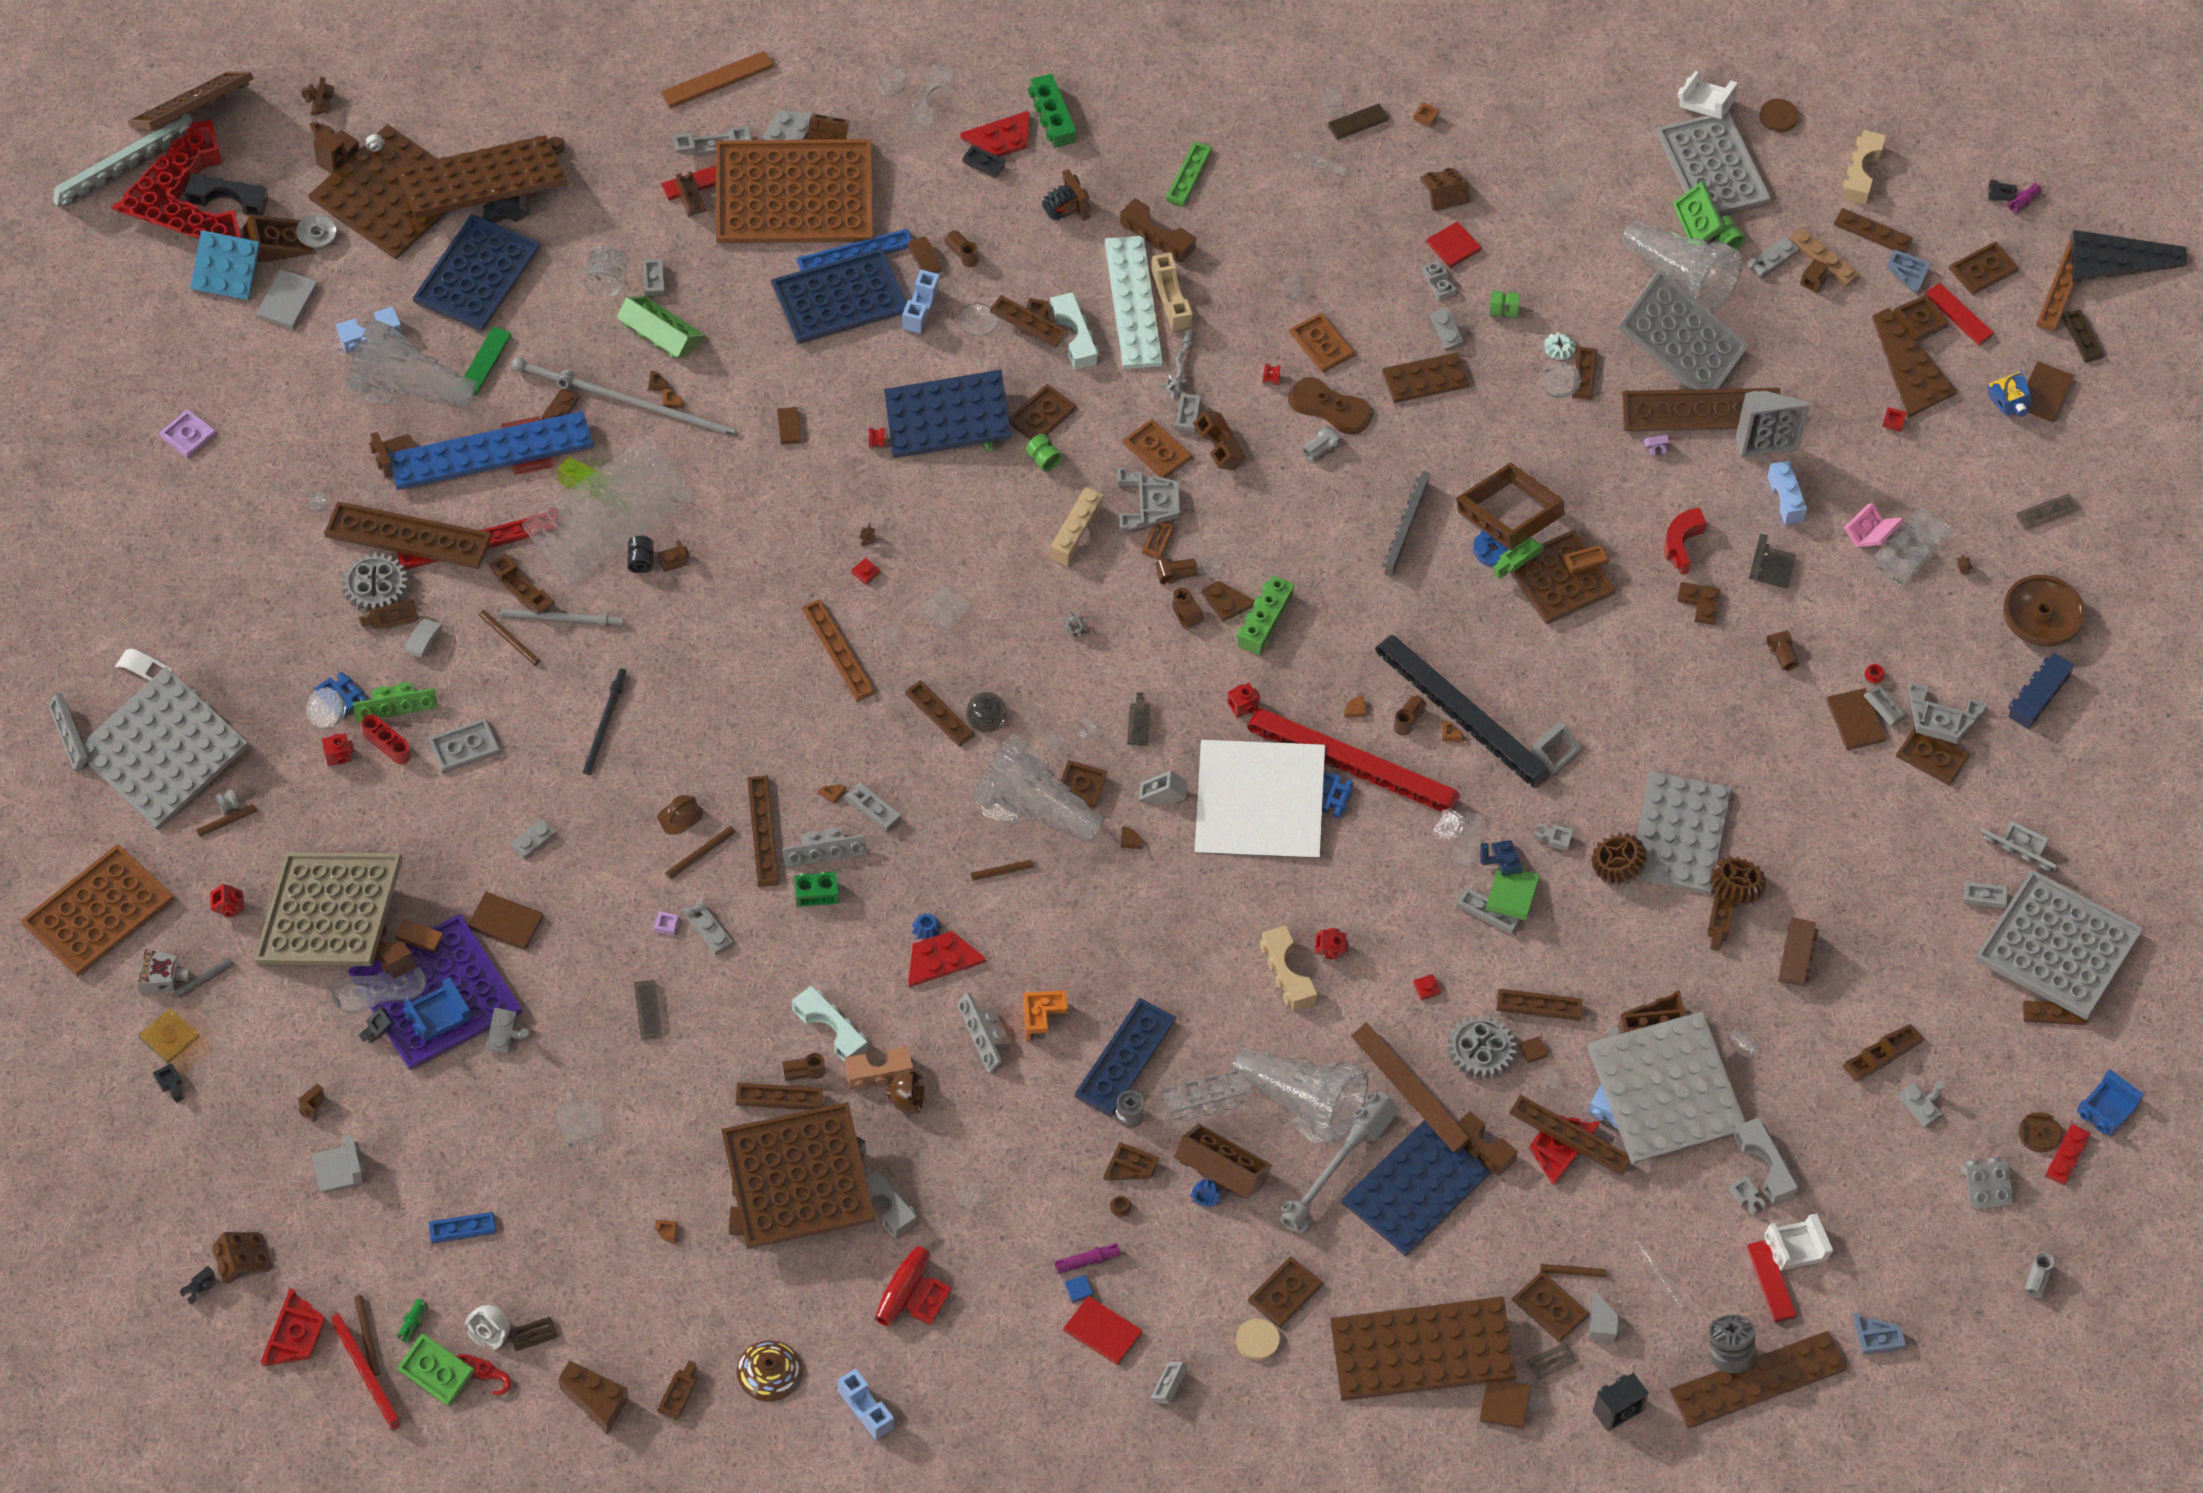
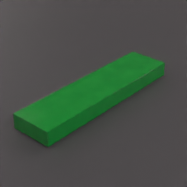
[459,326,511,396]

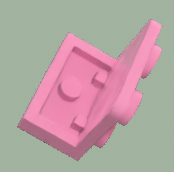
[1844,503,1904,547]

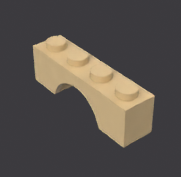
[1842,130,1886,204]
[1151,253,1192,332]
[1050,487,1103,567]
[1259,925,1317,1011]

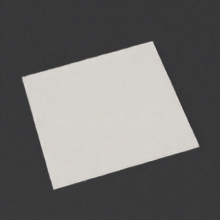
[1195,740,1325,858]

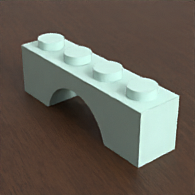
[1050,292,1100,370]
[792,986,868,1063]

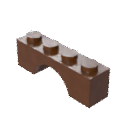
[1120,198,1197,263]
[374,924,416,979]

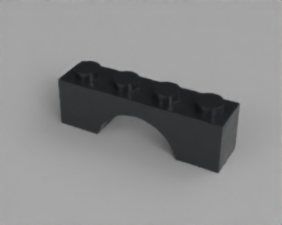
[185,174,269,216]

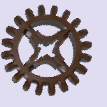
[1591,832,1648,886]
[1710,856,1766,905]

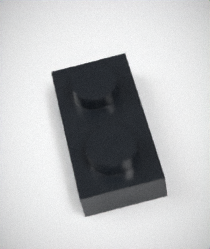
[962,145,1006,178]

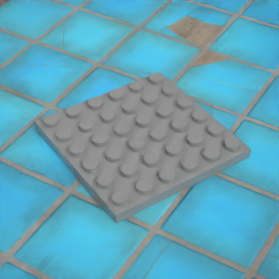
[82,666,249,830]
[1974,870,2143,1020]
[1587,1011,1745,1164]

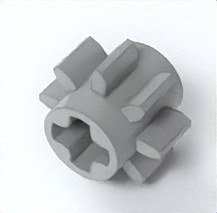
[1063,611,1088,636]

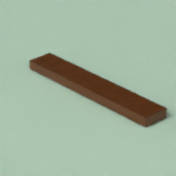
[747,775,779,887]
[1509,1095,1631,1176]

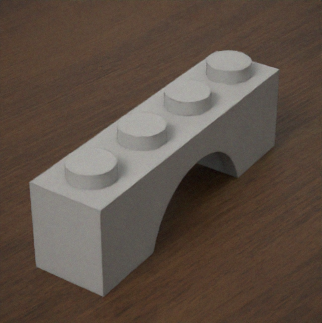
[1733,1118,1799,1206]

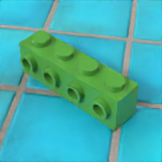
[1236,575,1295,655]

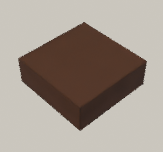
[1519,1036,1548,1064]

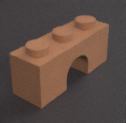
[845,1046,913,1090]

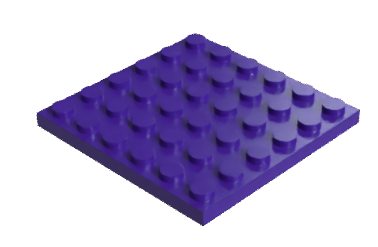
[348,914,522,1070]

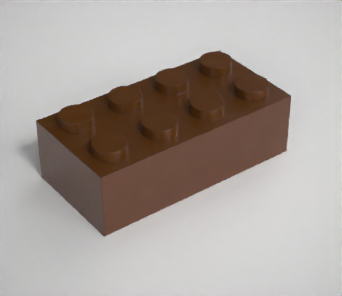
[1174,1124,1272,1199]

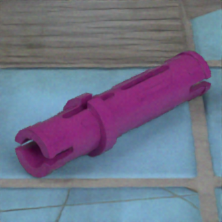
[1054,1243,1121,1274]

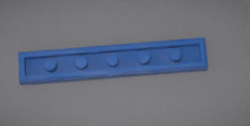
[796,229,912,271]

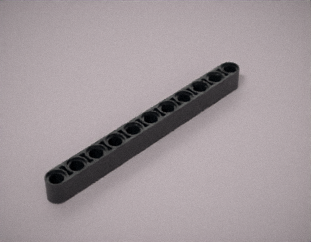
[1375,634,1550,788]

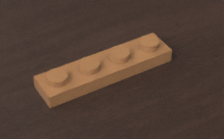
[1789,228,1860,288]

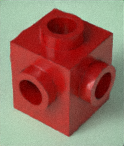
[1227,682,1260,718]
[322,733,354,766]
[210,883,244,917]
[1314,928,1349,960]

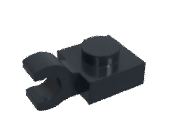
[359,1007,395,1043]
[152,1063,184,1103]
[180,1266,216,1304]

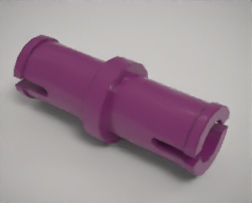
[2008,183,2042,213]

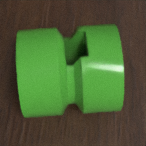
[1714,216,1745,253]
[1489,290,1519,318]
[1026,434,1063,472]

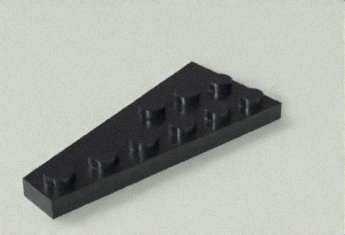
[2071,230,2187,282]

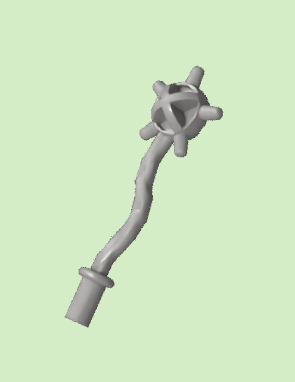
[1160,329,1193,400]

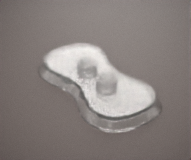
[332,965,426,1014]

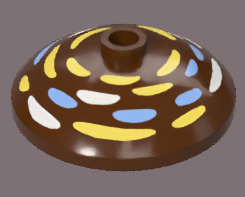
[736,1340,803,1402]

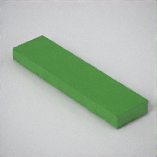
[1166,141,1212,207]

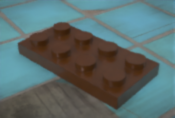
[1382,352,1470,403]

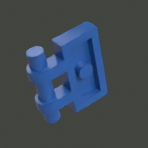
[314,672,368,720]
[1322,771,1354,818]

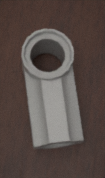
[1302,425,1343,461]
[2024,1252,2054,1298]

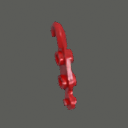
[449,1351,512,1396]

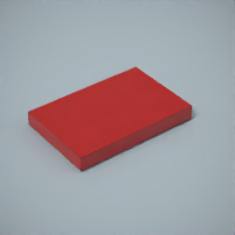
[1063,1296,1142,1366]

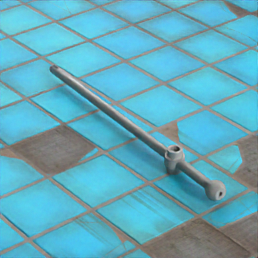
[512,357,738,437]

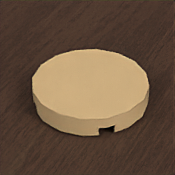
[1236,1318,1280,1361]

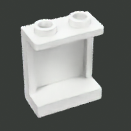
[1678,71,1738,119]
[1765,1214,1833,1271]

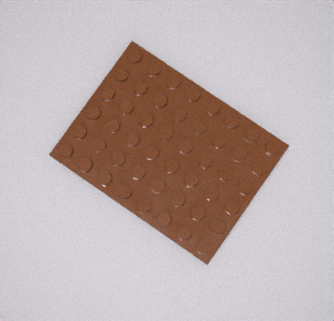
[716,139,873,243]

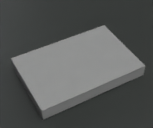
[256,270,317,330]
[427,718,501,774]

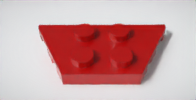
[960,111,1029,157]
[908,931,985,987]
[1529,1115,1600,1185]
[261,1288,325,1366]

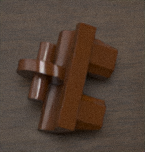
[301,76,335,115]

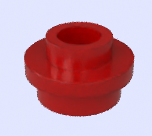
[1864,664,1885,684]

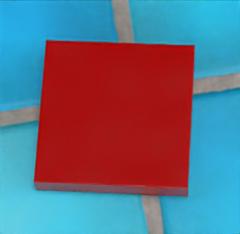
[1426,221,1481,268]

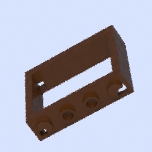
[1456,462,1565,550]

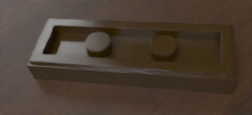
[1328,103,1388,140]
[2062,309,2104,363]

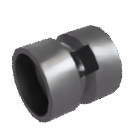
[1116,1090,1145,1128]

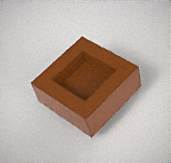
[1413,102,1440,127]

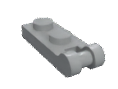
[1747,237,1799,279]
[844,783,901,832]
[682,900,733,955]

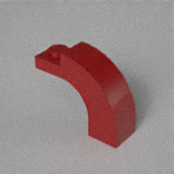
[1664,507,1707,575]

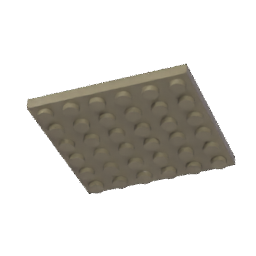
[254,852,403,966]

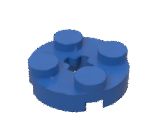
[1473,530,1509,567]

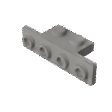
[1981,821,2058,872]
[783,828,867,868]
[957,993,1011,1073]

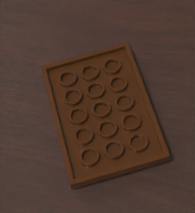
[128,71,254,131]

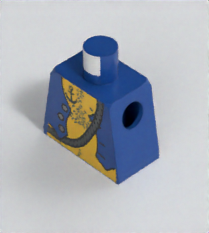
[1987,370,2031,417]

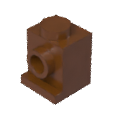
[1800,259,1829,294]

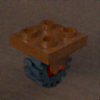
[1042,169,1091,221]

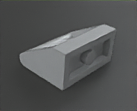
[1531,721,1582,775]

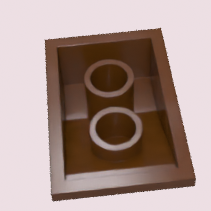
[242,215,312,262]

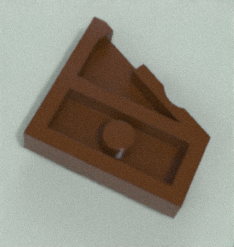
[1201,581,1255,622]

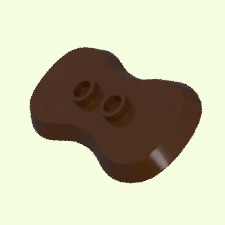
[1288,377,1373,435]

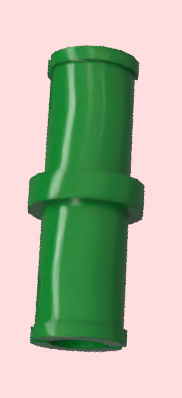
[396,1298,428,1342]

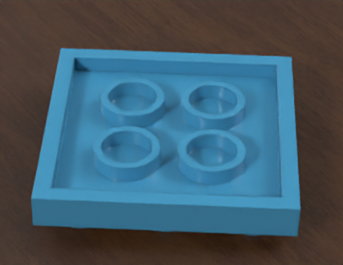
[190,230,260,300]

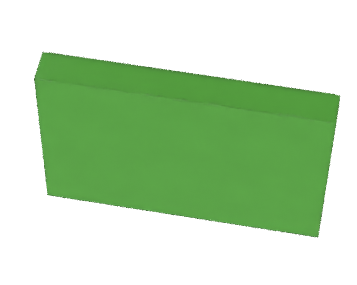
[1672,181,1725,250]
[1485,867,1539,920]
[397,1333,475,1407]

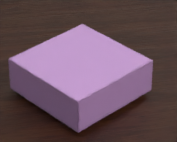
[654,911,679,936]

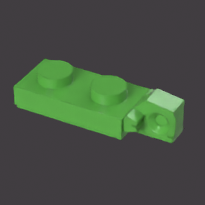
[1493,537,1544,579]

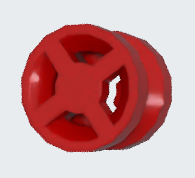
[1262,363,1281,385]
[868,428,885,448]

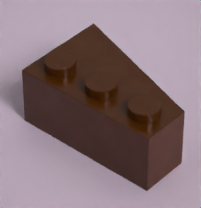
[1778,917,1819,987]
[1618,990,1685,1034]
[559,1360,629,1435]

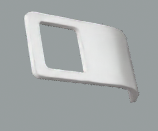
[115,649,172,681]

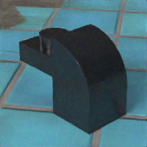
[483,195,530,223]

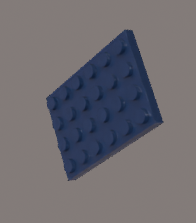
[413,213,540,332]
[771,248,907,344]
[884,370,1012,458]
[1341,1120,1491,1257]

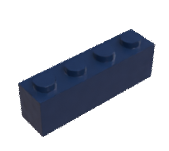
[2008,653,2074,730]

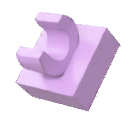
[1644,435,1669,456]

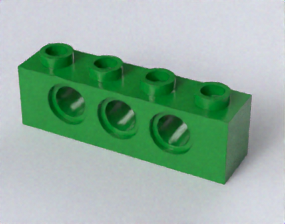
[1028,73,1076,148]

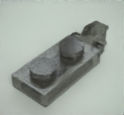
[1127,692,1150,746]

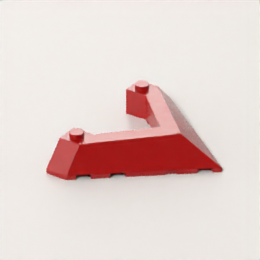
[111,119,241,239]

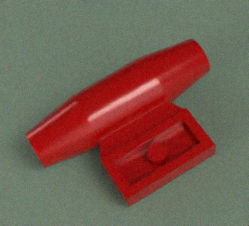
[874,1246,951,1327]

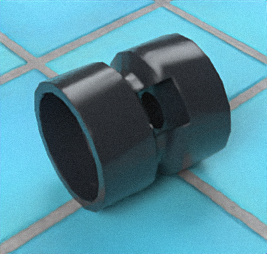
[627,536,654,573]

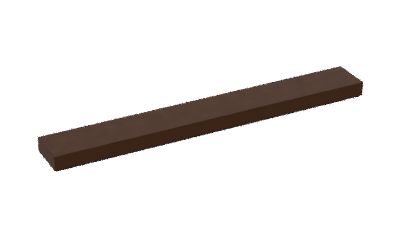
[1351,1022,1471,1154]

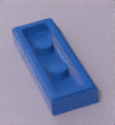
[428,1212,497,1244]

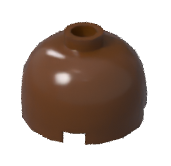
[887,1070,924,1113]

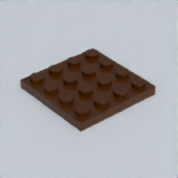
[1511,530,1616,624]

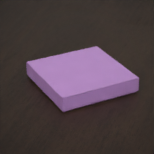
[159,409,216,459]

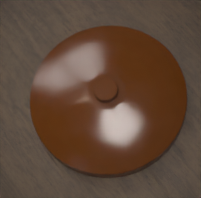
[2003,575,2085,647]

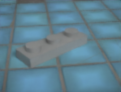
[1456,887,1521,935]

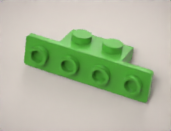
[353,682,438,722]

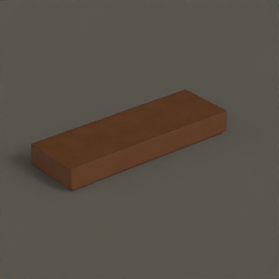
[1572,347,1597,400]

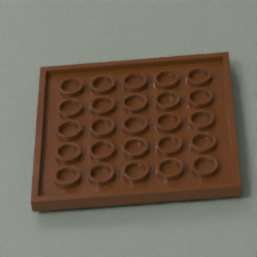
[308,124,449,260]
[721,1102,875,1249]

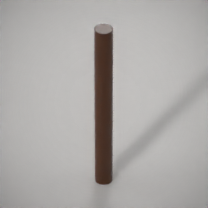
[479,610,540,666]
[665,826,735,879]
[354,1295,380,1376]

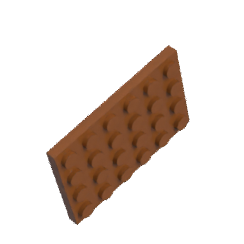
[21,844,174,977]

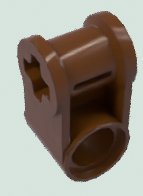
[1171,588,1204,628]

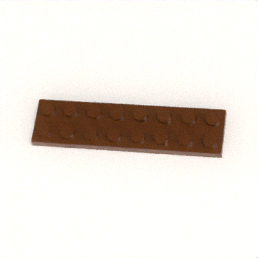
[1622,388,1781,431]
[324,501,492,569]
[1670,1331,1847,1429]

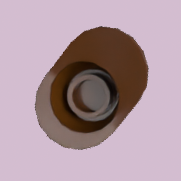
[657,795,703,835]

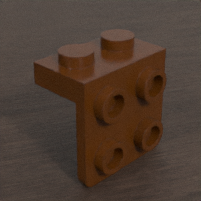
[1420,168,1470,211]
[368,431,415,478]
[212,1232,272,1283]

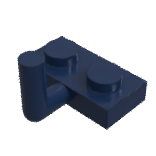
[1480,840,1522,876]

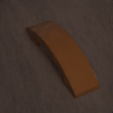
[489,554,555,614]

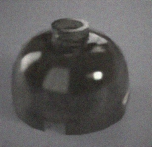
[966,692,1007,733]

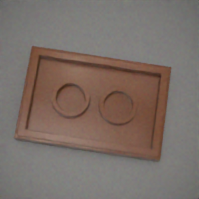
[1289,312,1355,373]
[1122,418,1193,478]

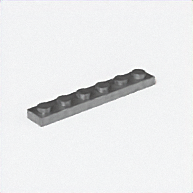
[1382,471,1430,577]

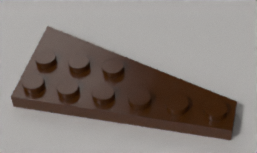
[1872,308,1957,418]

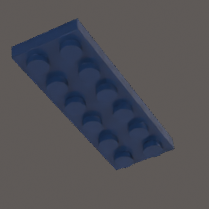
[1075,997,1176,1117]

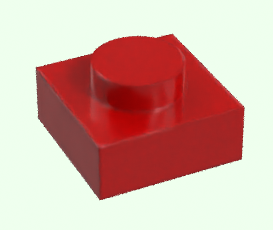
[1882,407,1907,432]
[851,558,880,585]
[1413,974,1441,1001]

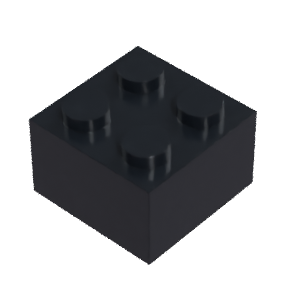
[1593,1372,1649,1432]

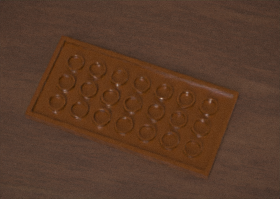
[396,135,567,219]
[1330,1296,1516,1401]

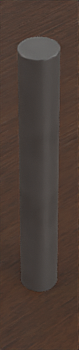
[174,957,233,998]

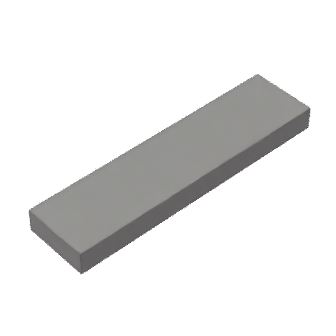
[49,693,88,771]

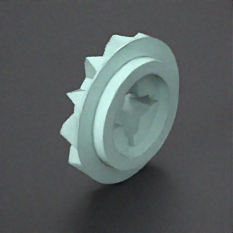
[1544,332,1576,360]

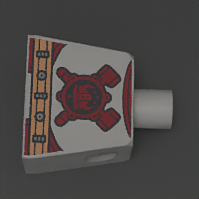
[137,948,190,993]

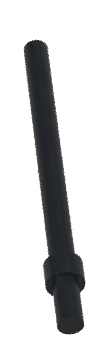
[583,668,627,775]

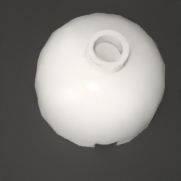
[465,1305,510,1349]

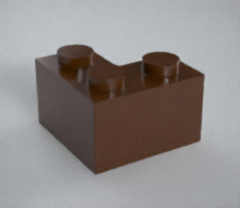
[313,129,360,174]

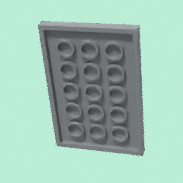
[1656,111,1771,215]
[1616,269,1749,389]
[1633,771,1731,895]

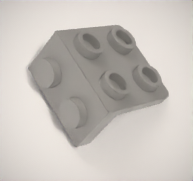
[312,1134,365,1192]
[1960,1157,2013,1209]

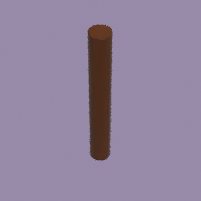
[196,804,257,837]
[970,859,1033,881]
[1540,1264,1606,1277]

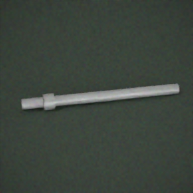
[501,608,624,626]

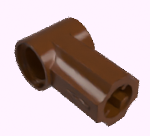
[944,230,978,267]
[1155,558,1198,585]
[1767,630,1799,671]
[1393,695,1427,735]
[782,1053,826,1081]

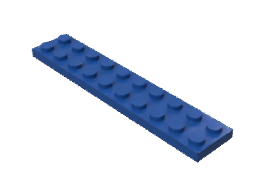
[387,411,593,490]

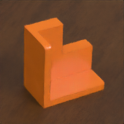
[1023,990,1067,1041]

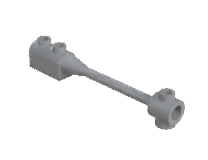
[1280,1092,1400,1233]

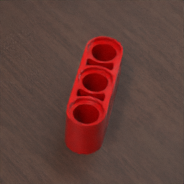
[361,714,411,764]

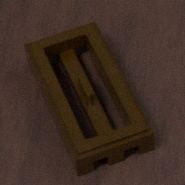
[509,1317,557,1352]

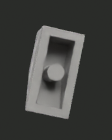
[1139,770,1188,804]
[1588,1292,1621,1343]

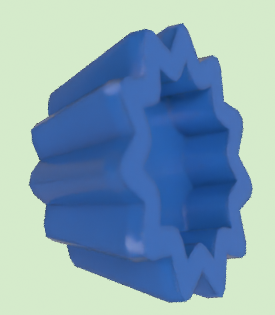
[912,913,942,940]
[1190,1179,1221,1207]

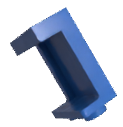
[403,977,471,1042]
[2076,1069,2144,1137]

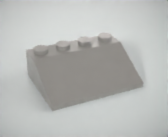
[1735,391,1810,458]

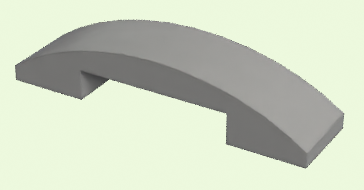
[672,126,752,156]

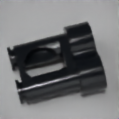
[1988,179,2017,202]

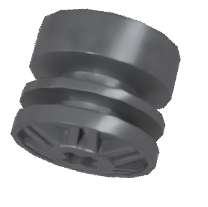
[1709,1315,1756,1373]

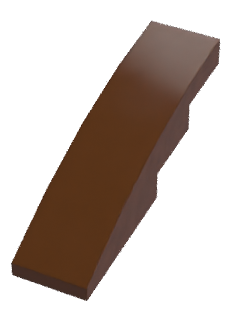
[1843,1024,1924,1081]

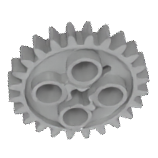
[341,552,408,612]
[1447,1014,1516,1080]

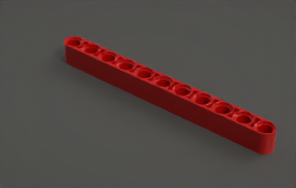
[1247,708,1460,815]

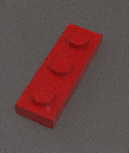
[2045,1123,2091,1186]

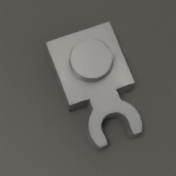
[1534,823,1573,851]
[1728,1176,1765,1215]

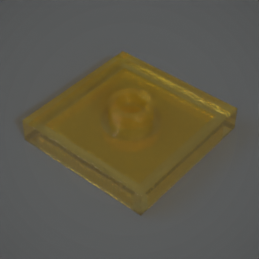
[138,1008,200,1064]

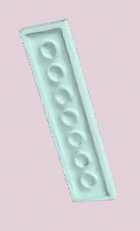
[53,113,192,206]
[1105,236,1163,369]

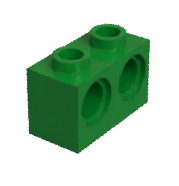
[794,872,838,907]

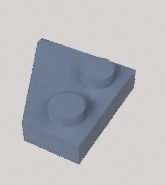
[1887,249,1931,295]
[1852,1313,1906,1355]

